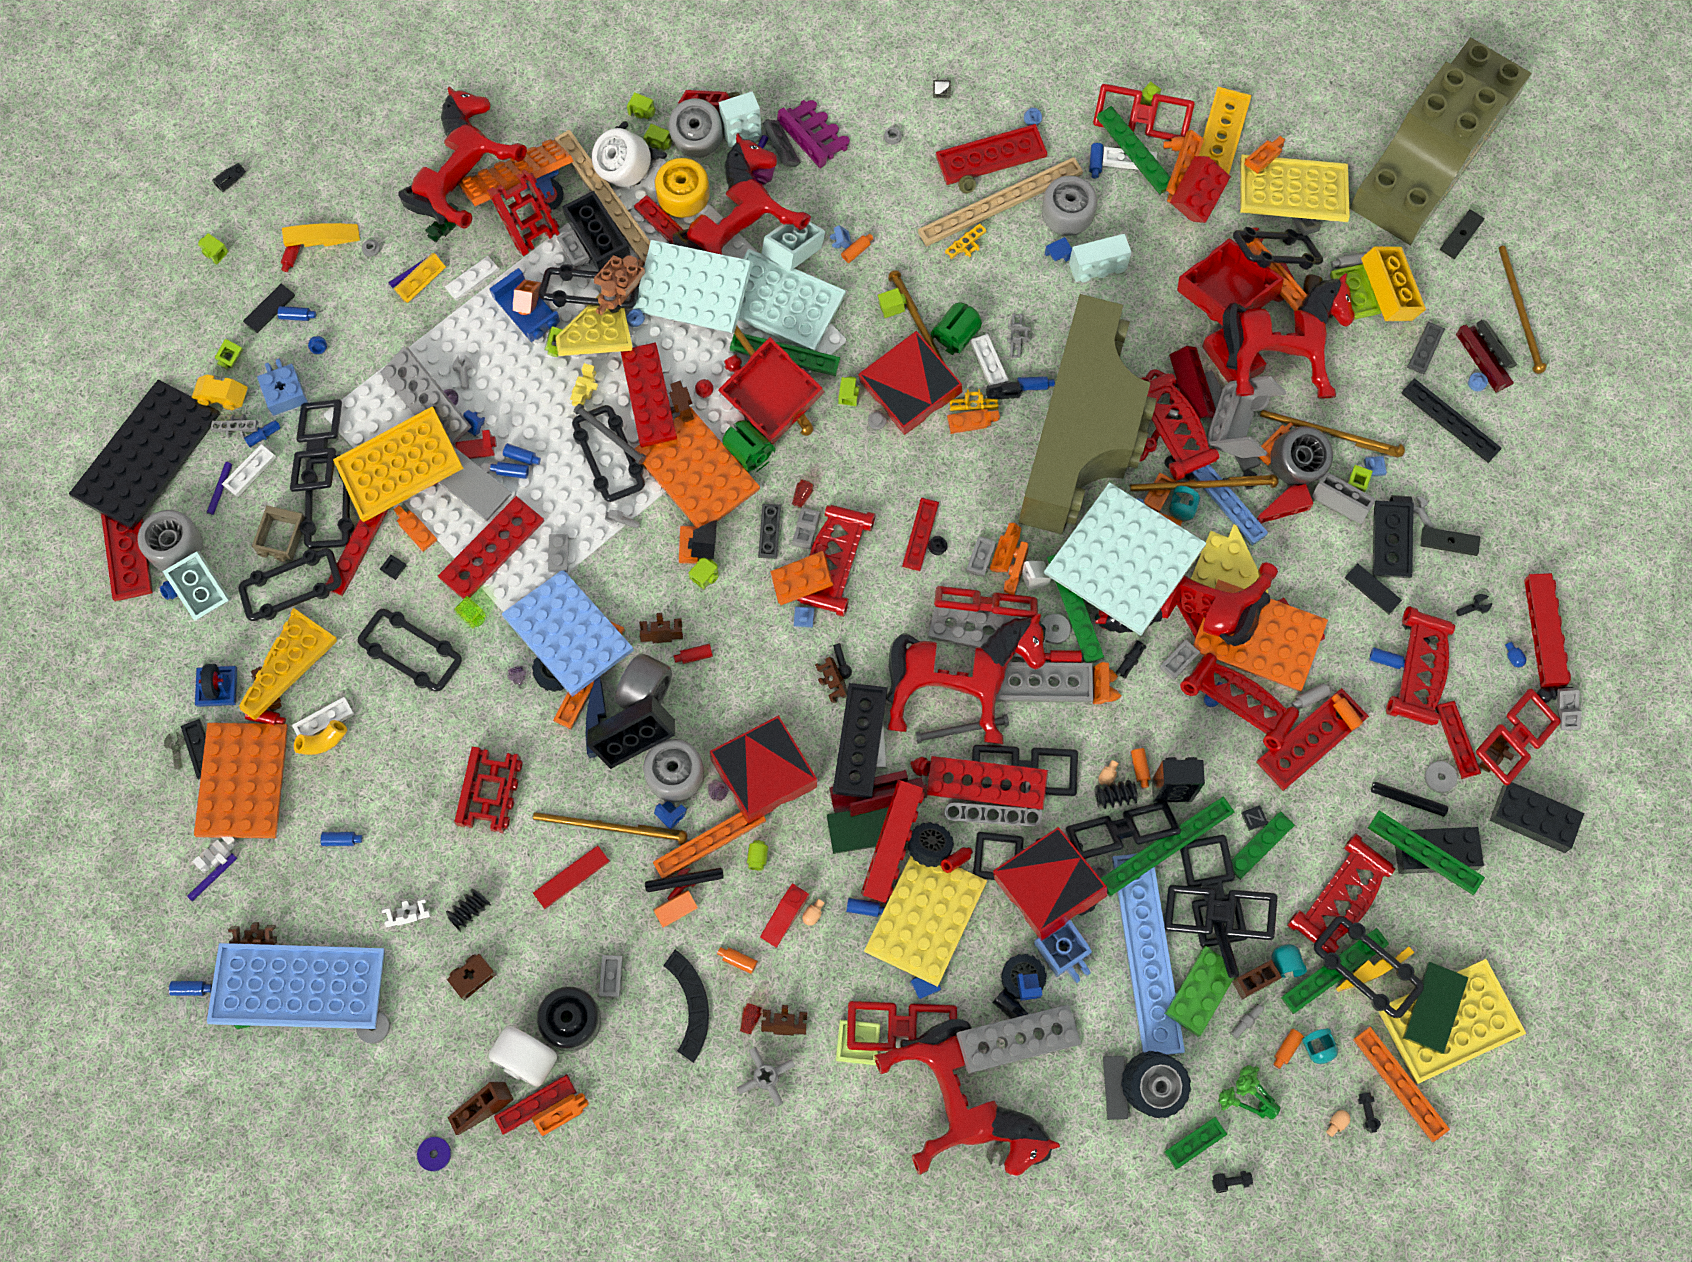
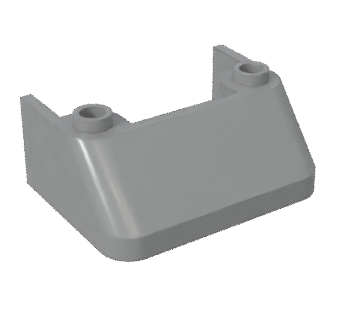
[1207,376,1286,458]

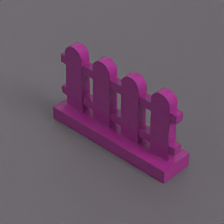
[777,100,850,169]

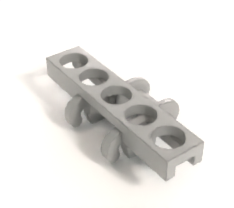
[1007,313,1031,358]
[211,414,259,437]

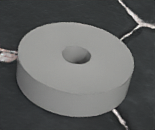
[1042,614,1071,644]
[1424,761,1457,793]
[356,1011,390,1044]

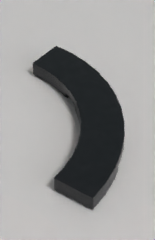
[663,949,709,1063]

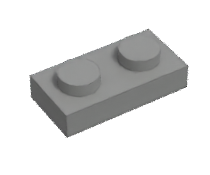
[557,229,590,268]
[548,534,569,572]
[966,536,996,578]
[1160,640,1200,681]
[599,955,623,998]

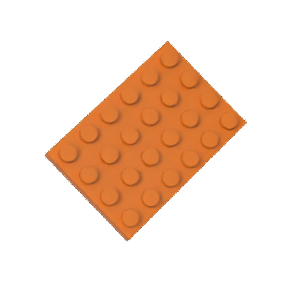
[458,139,574,206]
[634,407,760,528]
[1193,579,1328,692]
[194,723,288,838]

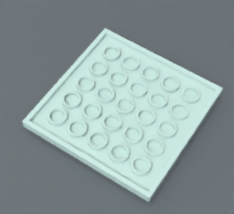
[1044,482,1206,636]

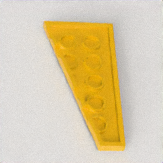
[239,608,337,720]

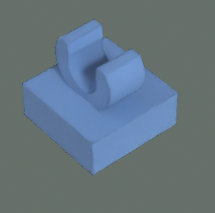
[830,225,852,249]
[1364,456,1387,476]
[794,607,814,628]

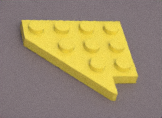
[556,293,632,356]
[1191,524,1268,593]

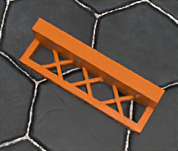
[1166,130,1204,202]

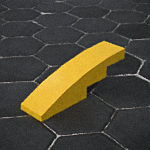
[282,223,360,247]
[1336,946,1414,992]

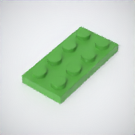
[1164,946,1239,1037]

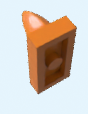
[1093,662,1122,704]

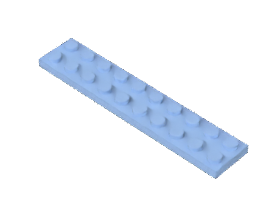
[1112,854,1185,1055]

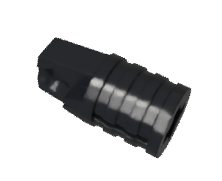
[212,163,246,193]
[986,382,1021,400]
[992,989,1028,1018]

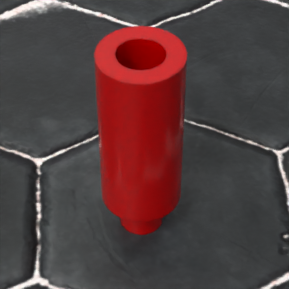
[280,244,301,272]
[673,644,713,664]
[1045,650,1082,663]
[245,710,286,726]
[941,847,973,873]

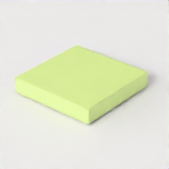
[836,1020,880,1065]

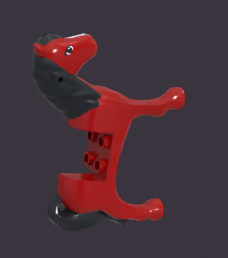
[398,86,527,229]
[673,133,811,255]
[1223,273,1355,399]
[1095,562,1278,646]
[886,613,1046,744]
[874,1019,1060,1177]

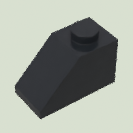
[688,521,717,559]

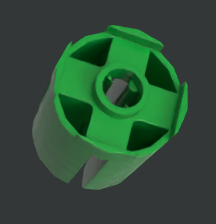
[930,302,982,355]
[722,420,775,473]

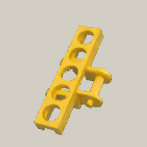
[945,223,986,259]
[950,389,998,411]

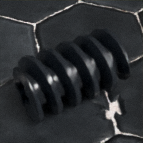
[1094,780,1138,809]
[446,888,491,932]

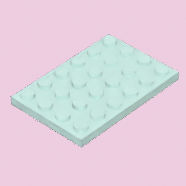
[633,240,753,334]
[738,249,846,351]

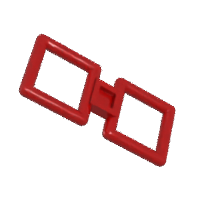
[1093,84,1195,141]
[934,586,1038,618]
[1476,689,1561,785]
[847,1001,957,1051]

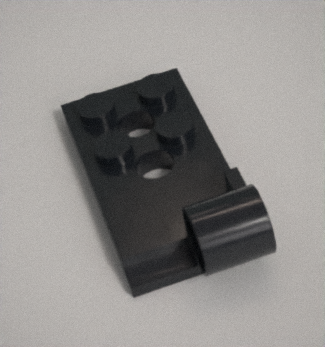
[1372,495,1414,578]

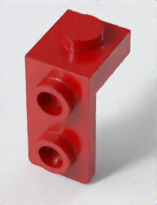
[456,430,497,459]

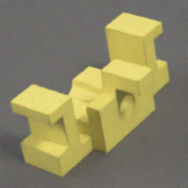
[570,363,598,406]

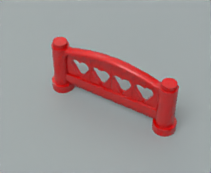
[1147,373,1220,481]
[797,505,876,617]
[1386,606,1455,726]
[1180,653,1299,751]
[1287,833,1396,953]

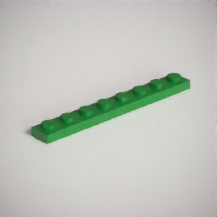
[1100,796,1235,897]

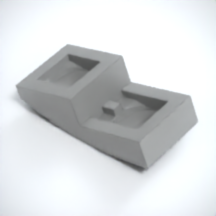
[792,508,820,549]
[1557,688,1582,731]

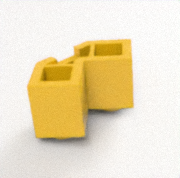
[192,374,248,410]

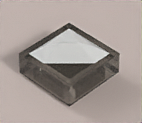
[933,80,951,98]

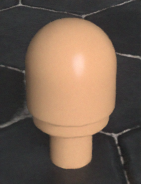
[1098,760,1119,786]
[802,899,825,926]
[1326,1110,1351,1137]

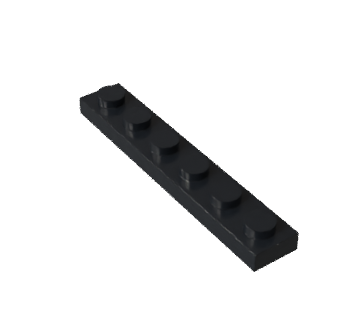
[1401,378,1502,463]

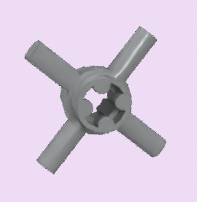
[736,1047,795,1107]

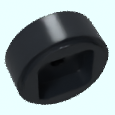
[928,536,948,556]

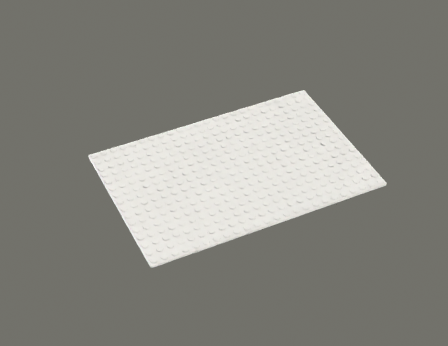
[324,158,846,612]

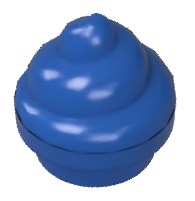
[308,336,327,354]
[160,581,178,600]

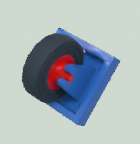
[524,169,564,210]
[195,664,237,707]

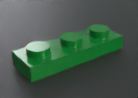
[1164,1117,1228,1170]

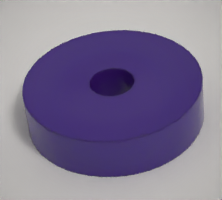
[417,1137,451,1172]

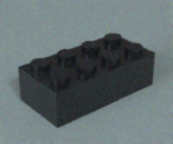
[562,190,630,272]
[587,696,675,769]
[1152,757,1205,803]
[1489,782,1585,853]
[1395,827,1484,874]

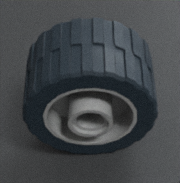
[1121,1051,1191,1118]

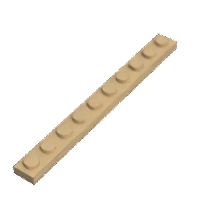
[554,129,650,262]
[918,157,1083,247]

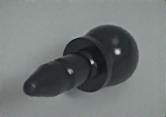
[1537,686,1574,703]

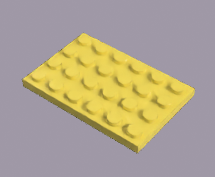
[1240,154,1350,222]
[864,856,987,987]
[1378,959,1526,1084]

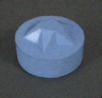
[1024,108,1042,126]
[626,309,645,327]
[1468,373,1488,391]

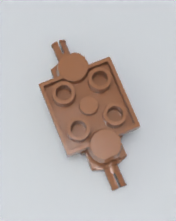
[594,255,645,315]

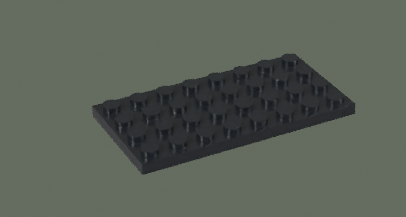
[69,379,220,530]

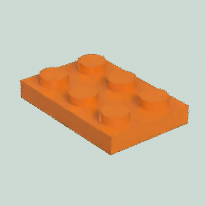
[770,551,833,605]

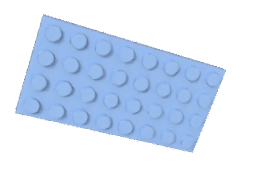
[207,943,385,1029]

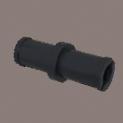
[1116,640,1146,679]

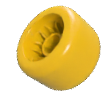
[655,158,710,218]

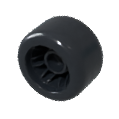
[537,986,601,1051]

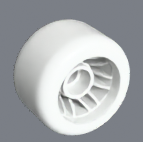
[592,128,651,187]
[488,1026,557,1087]

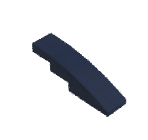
[585,677,607,758]

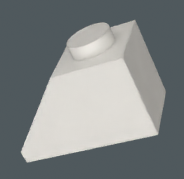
[1021,561,1051,591]

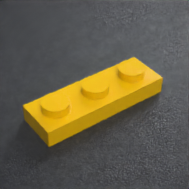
[394,253,446,303]

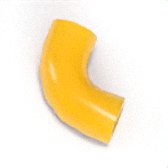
[294,720,347,755]

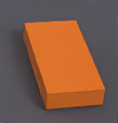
[653,890,698,928]

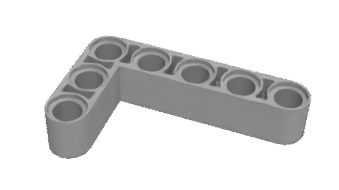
[944,782,1042,827]

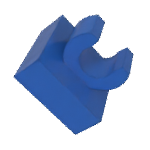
[463,410,485,436]

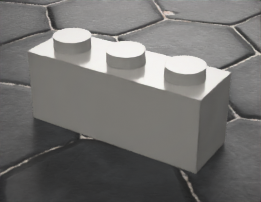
[1311,472,1376,524]

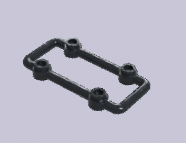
[1233,227,1323,270]
[539,264,641,313]
[572,405,645,502]
[300,455,354,549]
[238,548,342,621]
[358,609,462,692]
[1314,916,1424,1018]

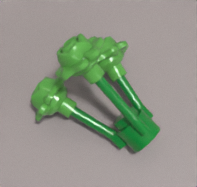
[1218,1065,1281,1120]

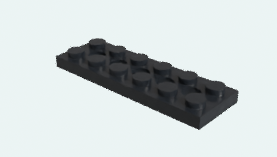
[832,683,888,799]

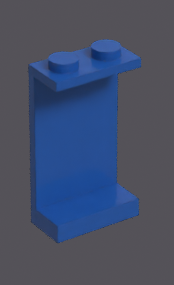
[489,268,560,342]

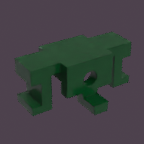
[425,202,459,242]

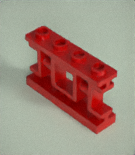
[487,169,560,256]
[454,746,523,834]

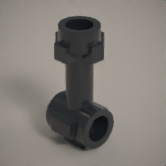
[1357,1092,1381,1134]
[1212,1171,1253,1193]

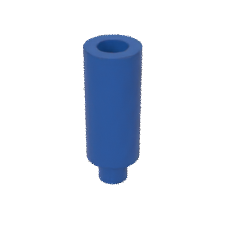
[1089,143,1104,178]
[278,306,316,321]
[1017,376,1055,391]
[503,443,541,465]
[490,462,529,479]
[1369,647,1405,669]
[321,832,362,846]
[846,898,885,917]
[169,981,212,996]

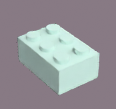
[719,91,762,148]
[761,222,825,271]
[1069,234,1131,283]
[162,551,231,621]

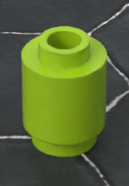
[746,840,769,871]

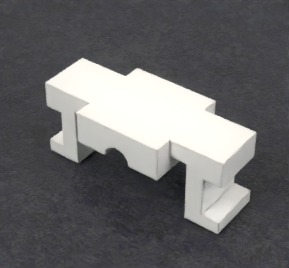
[192,837,238,874]
[381,897,431,928]

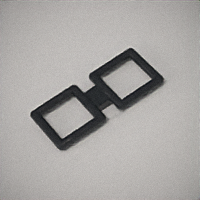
[290,399,342,492]
[971,744,1078,796]
[1066,801,1181,859]
[973,832,1083,880]
[1180,835,1247,947]
[1164,885,1278,940]

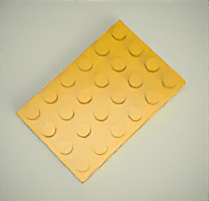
[333,406,464,522]

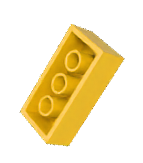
[1361,246,1426,321]

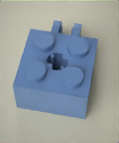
[257,358,308,416]
[1034,920,1092,983]

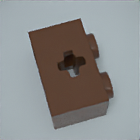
[446,954,497,1001]
[1232,960,1282,1000]

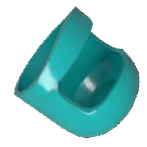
[1169,486,1201,521]
[1272,944,1307,978]
[1302,1028,1338,1064]

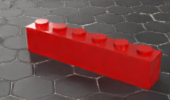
[1524,573,1571,688]
[861,779,925,903]

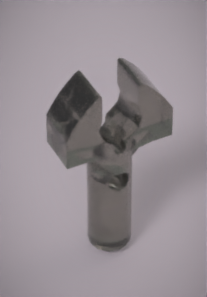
[164,732,186,769]
[986,1141,1008,1166]

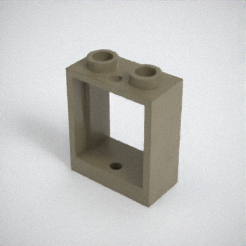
[252,505,305,562]

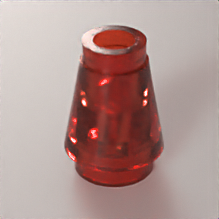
[791,479,814,508]
[740,1003,762,1035]

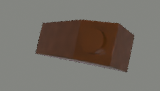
[447,1082,514,1135]

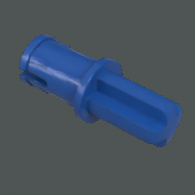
[244,420,281,448]

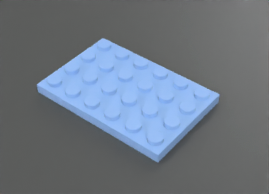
[502,571,634,697]

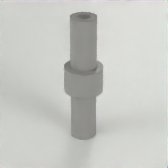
[1231,1004,1264,1039]

